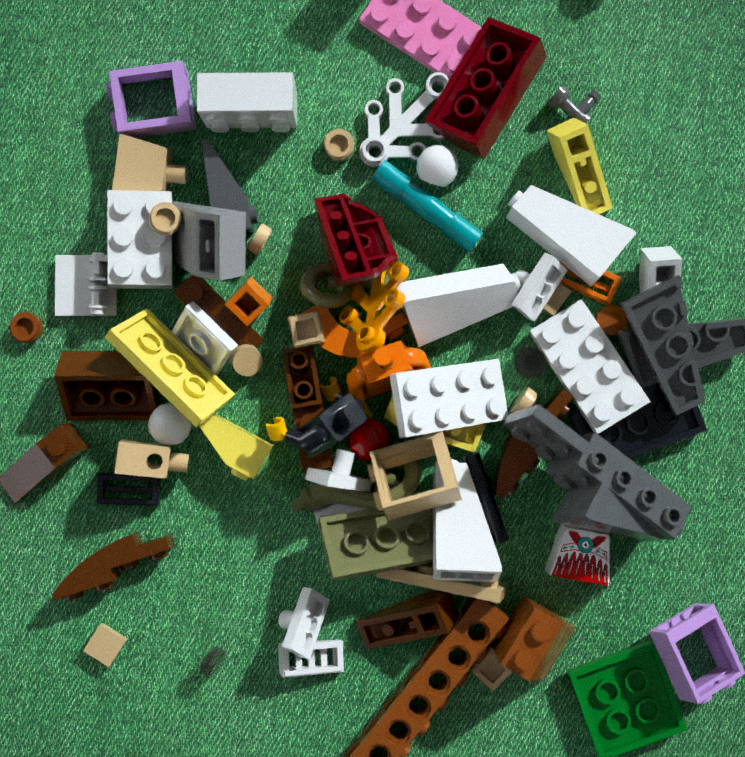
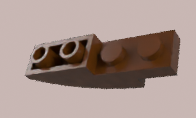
[282,345,333,474]
[493,389,573,499]
[52,532,175,602]

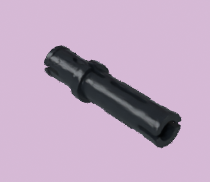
[461,451,509,544]

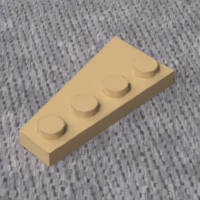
[376,565,509,603]

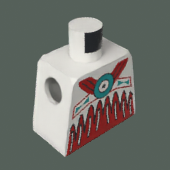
[545,525,610,586]

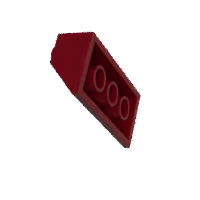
[425,17,547,160]

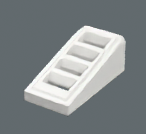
[278,640,344,678]

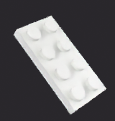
[529,299,651,434]
[389,359,508,438]

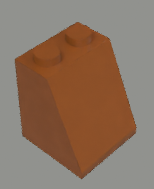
[492,594,576,681]

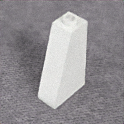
[506,185,636,286]
[397,264,521,347]
[433,459,502,582]

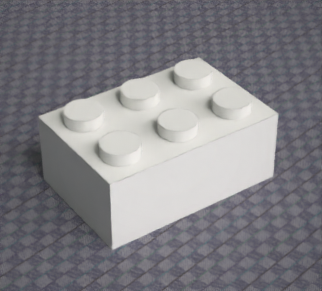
[197,72,297,133]
[107,190,173,289]

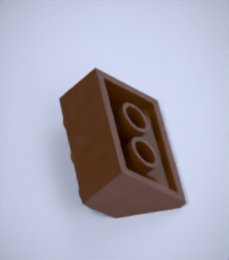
[54,350,159,421]

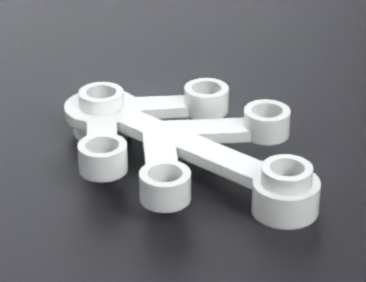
[359,72,450,167]

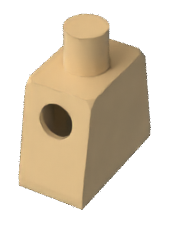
[112,134,188,191]
[115,439,189,478]

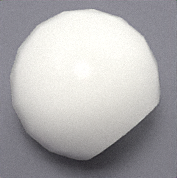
[417,145,459,187]
[148,403,192,445]

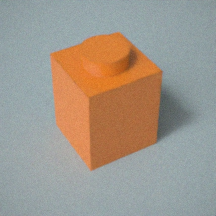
[225,276,273,326]

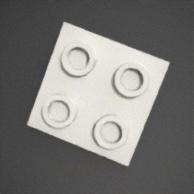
[55,252,117,316]

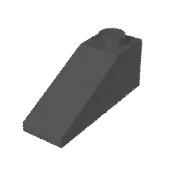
[202,140,258,234]

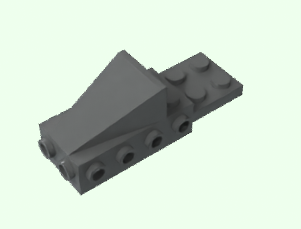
[503,404,692,542]

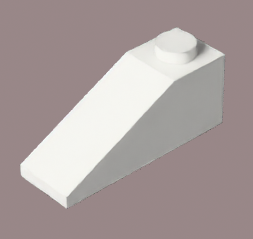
[639,246,682,293]

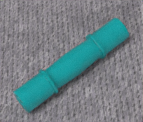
[371,160,483,253]

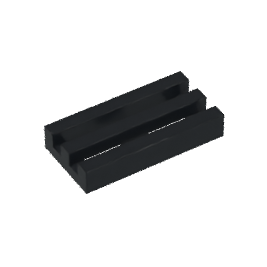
[97,473,161,506]

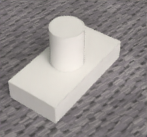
[511,252,568,322]
[305,449,372,492]
[278,587,330,659]

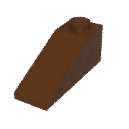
[173,274,264,348]
[0,424,90,503]
[356,590,459,650]

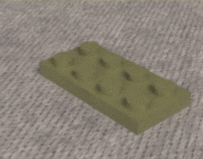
[318,508,433,582]

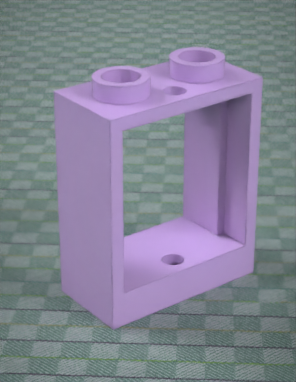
[106,61,196,138]
[649,603,745,705]

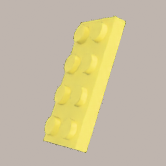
[105,308,235,427]

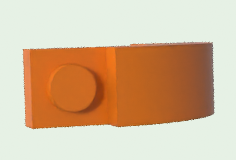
[299,305,408,359]

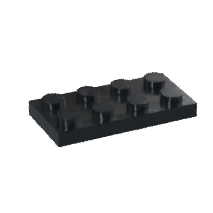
[568,383,707,459]

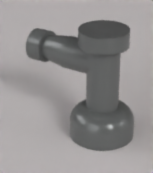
[546,85,601,123]

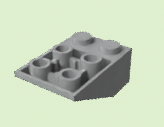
[172,201,246,281]

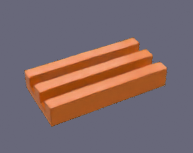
[560,263,622,306]

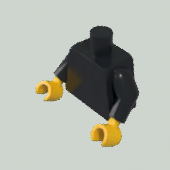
[266,377,367,459]

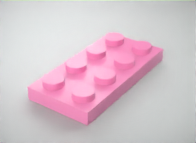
[359,0,482,79]

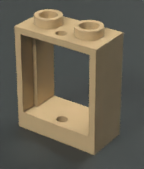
[367,431,462,520]

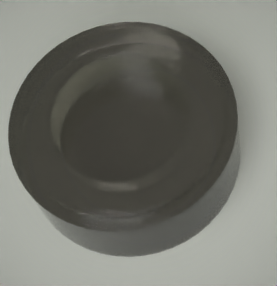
[514,347,546,378]
[200,646,227,679]

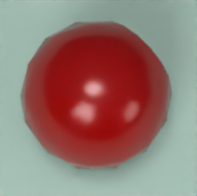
[348,418,391,461]

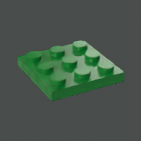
[566,639,688,757]

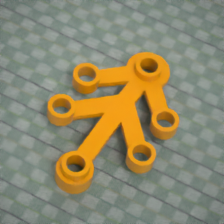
[339,253,409,353]

